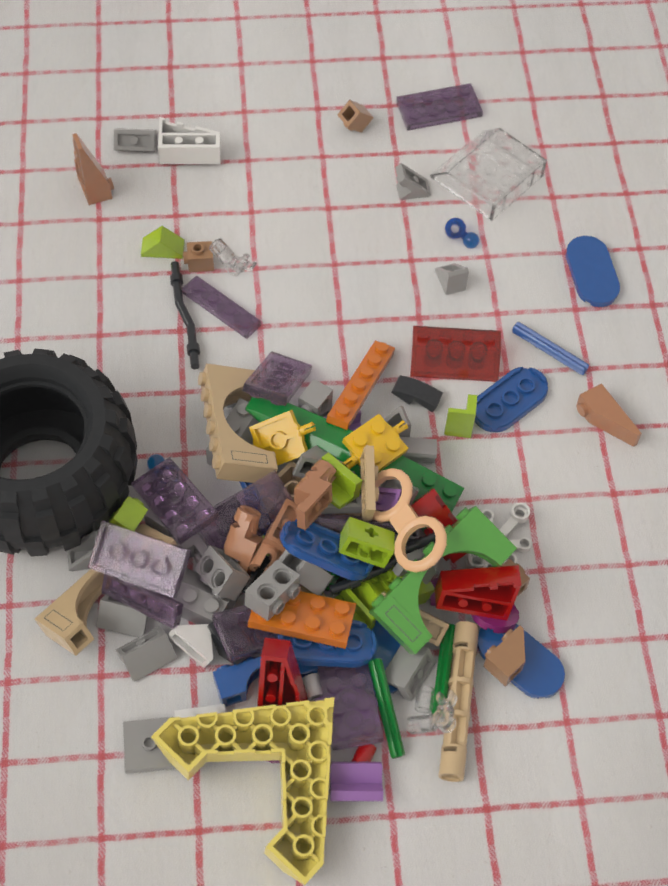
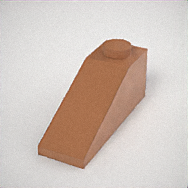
[576,383,642,447]

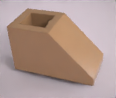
[483,625,525,687]

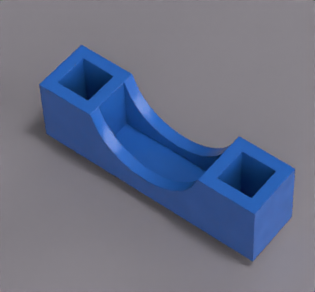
[213,657,318,707]

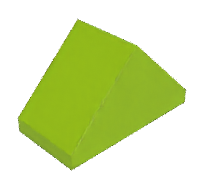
[141,226,185,259]

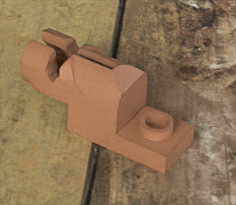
[294,460,336,530]
[249,498,298,574]
[224,505,263,576]

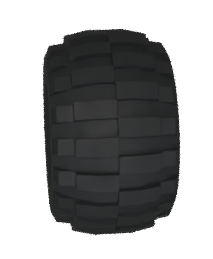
[0,348,138,557]

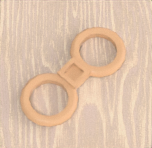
[372,468,447,573]

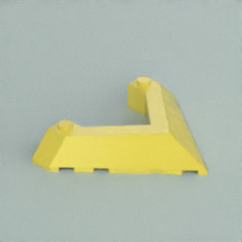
[151,697,334,885]

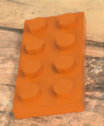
[248,591,356,649]

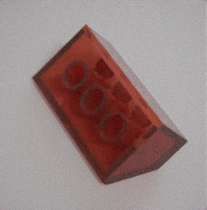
[410,326,501,382]

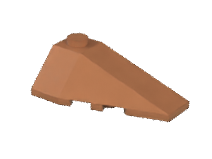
[72,133,114,205]

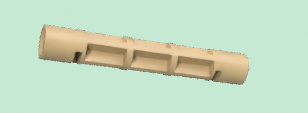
[438,621,479,782]

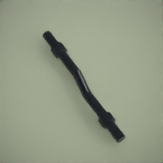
[170,261,200,370]
[329,524,454,595]

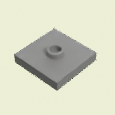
[123,717,176,774]

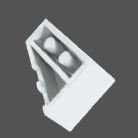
[158,117,221,164]

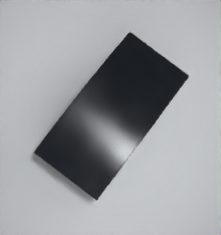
[391,375,443,412]

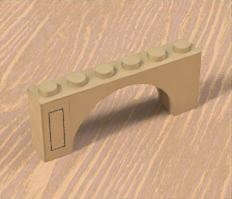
[198,363,278,485]
[35,523,185,656]

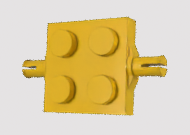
[249,410,316,466]
[342,414,409,472]

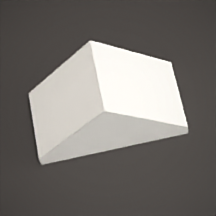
[168,624,213,668]

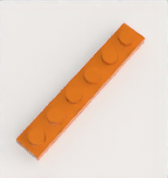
[326,340,395,430]

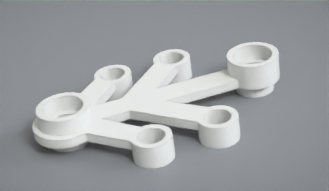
[465,503,532,569]

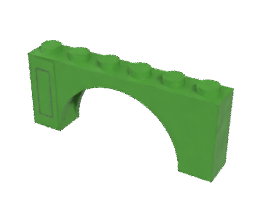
[369,506,517,655]

